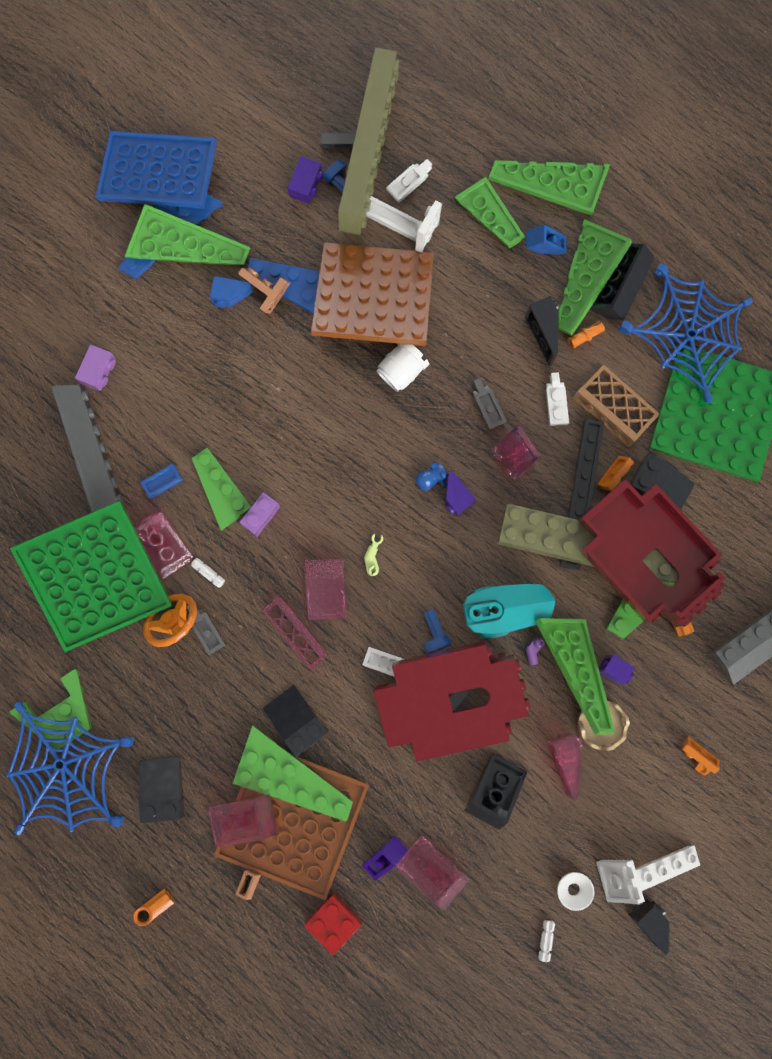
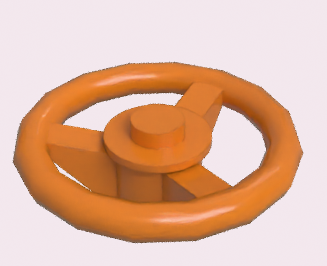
[143,593,197,647]

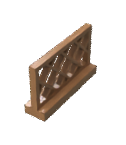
[573,365,660,448]

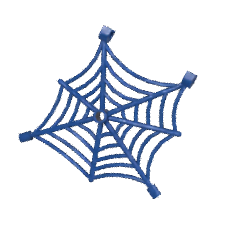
[618,263,753,403]
[6,701,134,835]

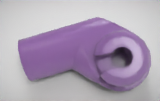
[526,638,544,666]

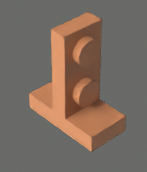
[238,267,291,314]

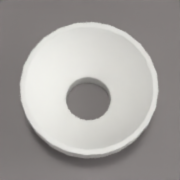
[557,872,594,911]

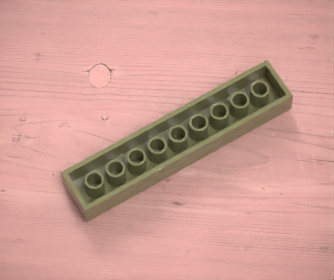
[338,48,400,235]
[497,503,678,585]

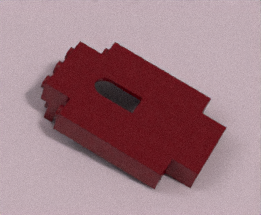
[579,479,725,627]
[374,641,531,762]

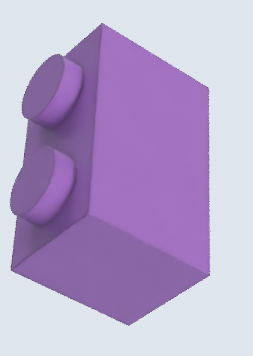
[75,344,116,392]
[239,492,280,537]

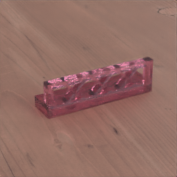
[262,595,328,671]

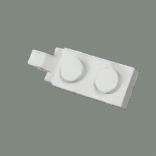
[386,159,432,203]
[545,372,569,426]

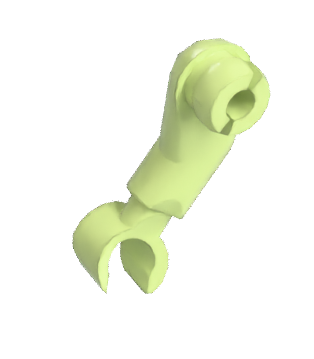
[364,534,383,576]

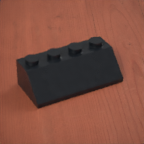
[589,244,654,320]

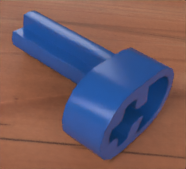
[323,159,347,194]
[423,609,451,654]

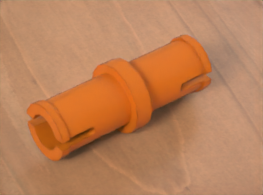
[567,321,605,349]

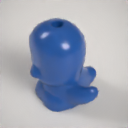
[416,462,448,491]

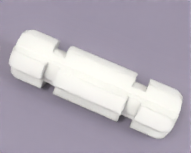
[191,558,225,588]
[538,920,555,962]

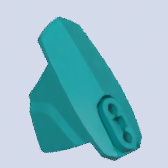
[463,584,555,640]

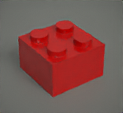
[304,891,362,955]

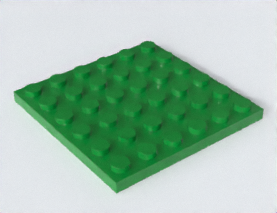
[649,345,772,483]
[10,499,172,652]

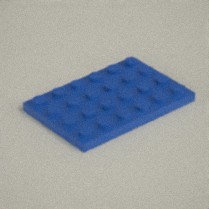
[96,131,217,209]

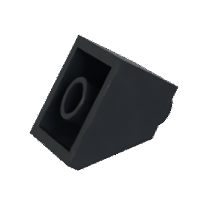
[628,898,669,955]

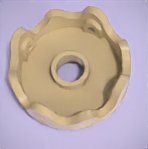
[578,701,630,751]

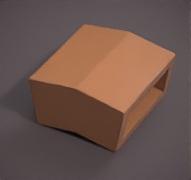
[235,870,261,900]

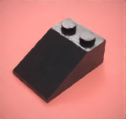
[525,296,559,366]
[630,452,695,510]
[263,685,329,757]
[464,753,527,830]
[139,756,185,823]

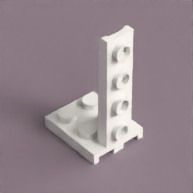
[367,196,442,253]
[596,846,700,904]

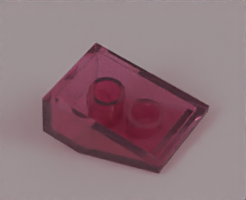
[494,424,541,481]
[133,507,194,579]
[304,559,347,620]
[546,732,583,801]
[208,794,278,848]
[396,835,470,911]

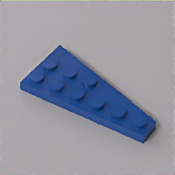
[119,194,223,279]
[248,258,320,315]

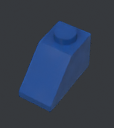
[526,224,566,254]
[210,276,253,308]

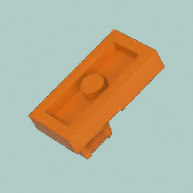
[597,456,634,492]
[682,736,720,776]

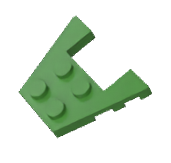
[10,669,92,749]

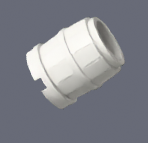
[377,344,429,392]

